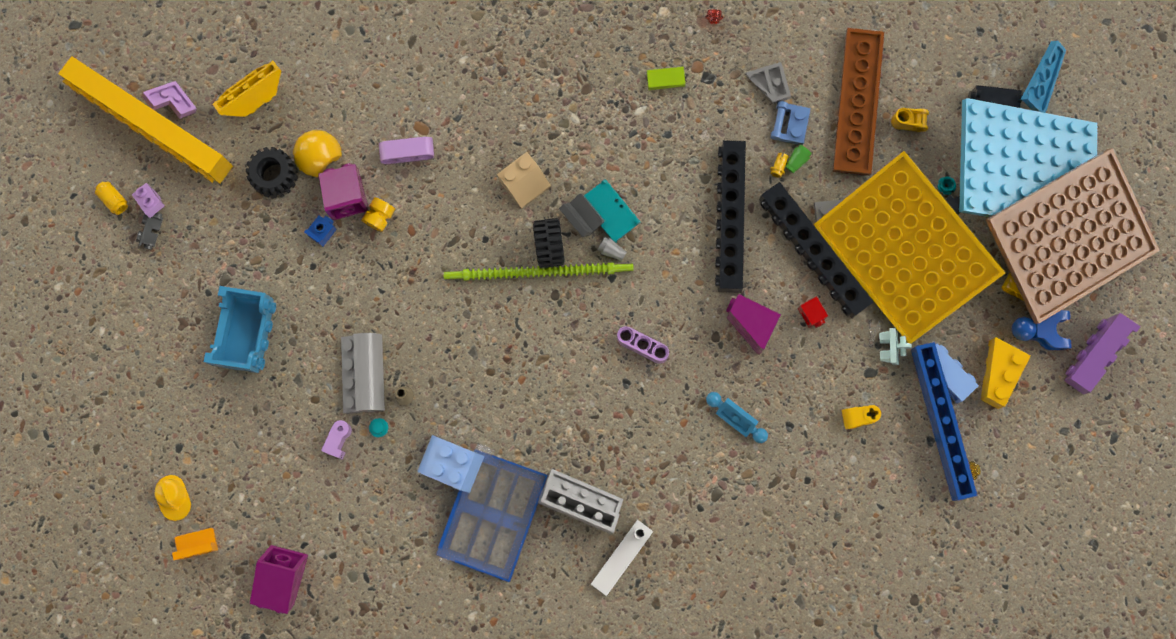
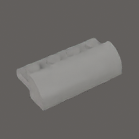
[341,333,385,414]
[538,469,623,534]

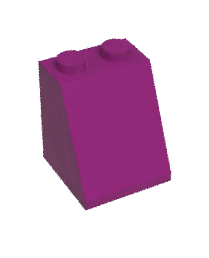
[319,163,369,221]
[726,294,781,355]
[250,545,308,614]

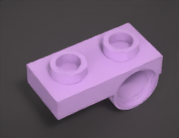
[132,183,164,218]

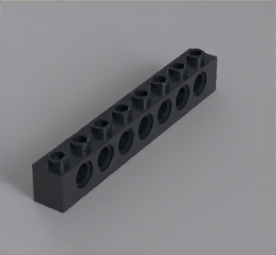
[715,140,746,293]
[759,182,873,319]

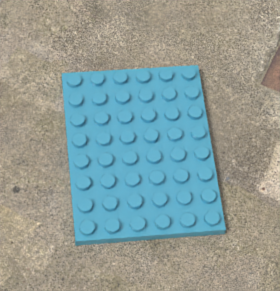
[959,98,1097,217]

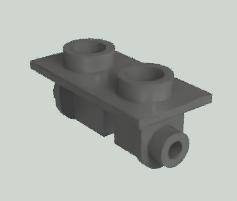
[136,212,163,250]

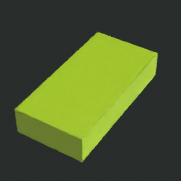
[646,67,685,90]

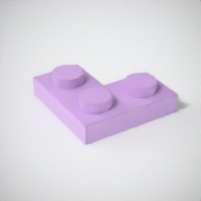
[142,81,197,119]

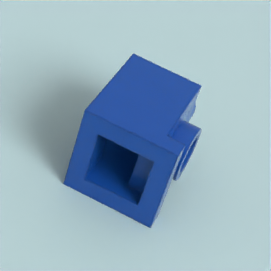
[304,215,337,247]

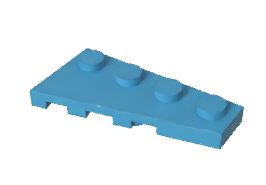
[1021,41,1066,113]

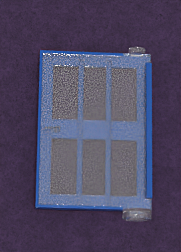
[436,443,548,582]

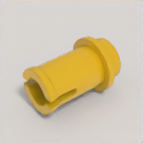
[770,153,789,178]

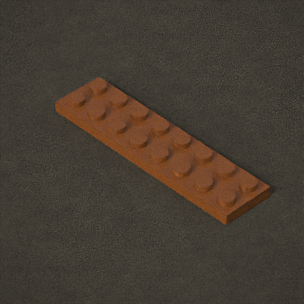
[832,28,885,176]

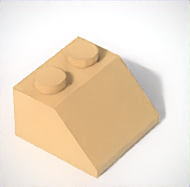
[497,152,551,209]

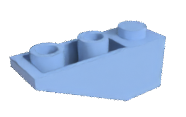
[935,343,979,404]

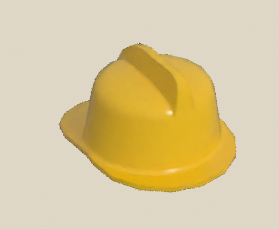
[154,475,191,521]

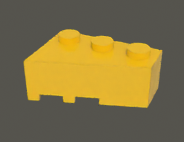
[980,337,1031,409]

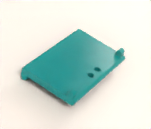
[584,179,641,243]

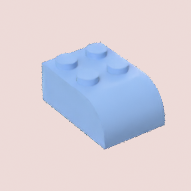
[417,435,484,493]

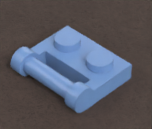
[770,101,811,145]

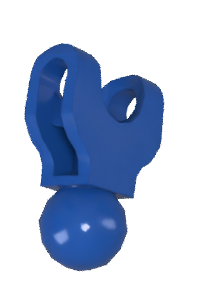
[1011,310,1072,350]

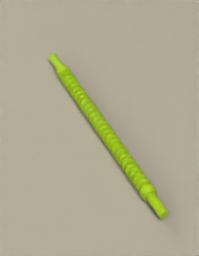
[443,262,634,281]

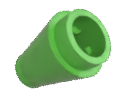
[785,145,812,174]

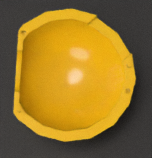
[293,130,342,177]

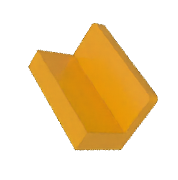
[172,528,218,560]

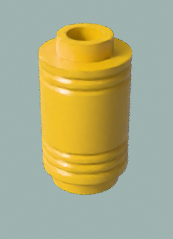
[95,182,128,215]

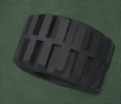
[246,147,298,198]
[533,218,565,268]

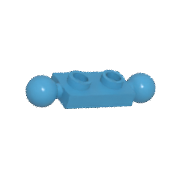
[706,392,768,443]

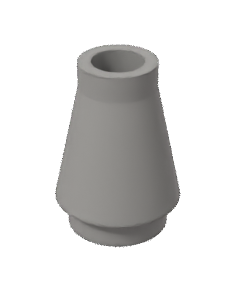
[597,237,626,261]

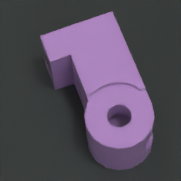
[321,420,352,460]

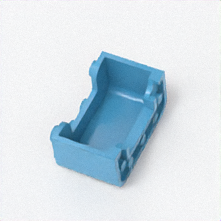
[204,286,276,373]

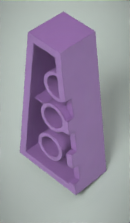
[1064,313,1141,394]

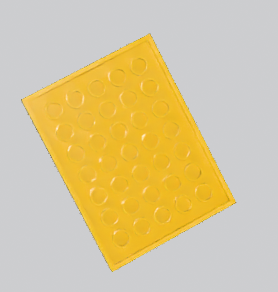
[813,151,1006,344]

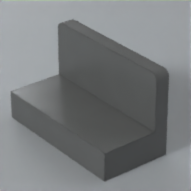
[559,193,604,237]

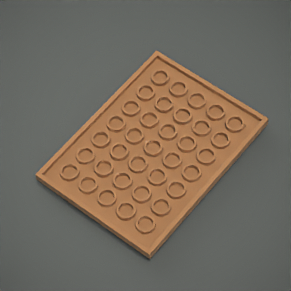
[986,148,1160,324]

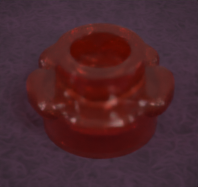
[705,9,723,24]

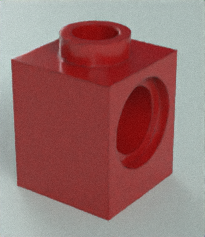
[797,296,828,328]

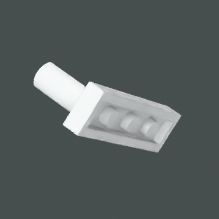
[591,520,653,596]

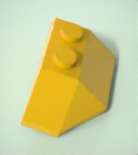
[213,61,281,117]

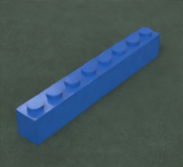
[911,342,978,501]

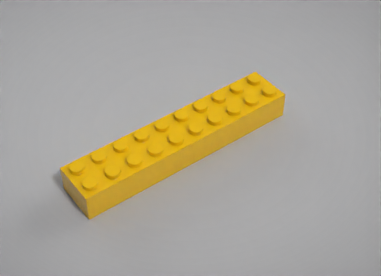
[58,56,233,184]

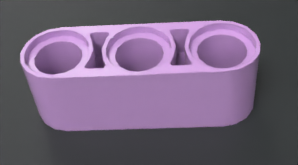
[379,137,434,164]
[617,326,669,364]

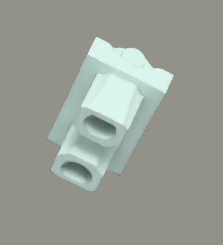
[879,328,912,365]

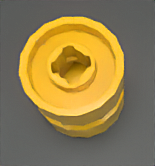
[361,197,396,232]

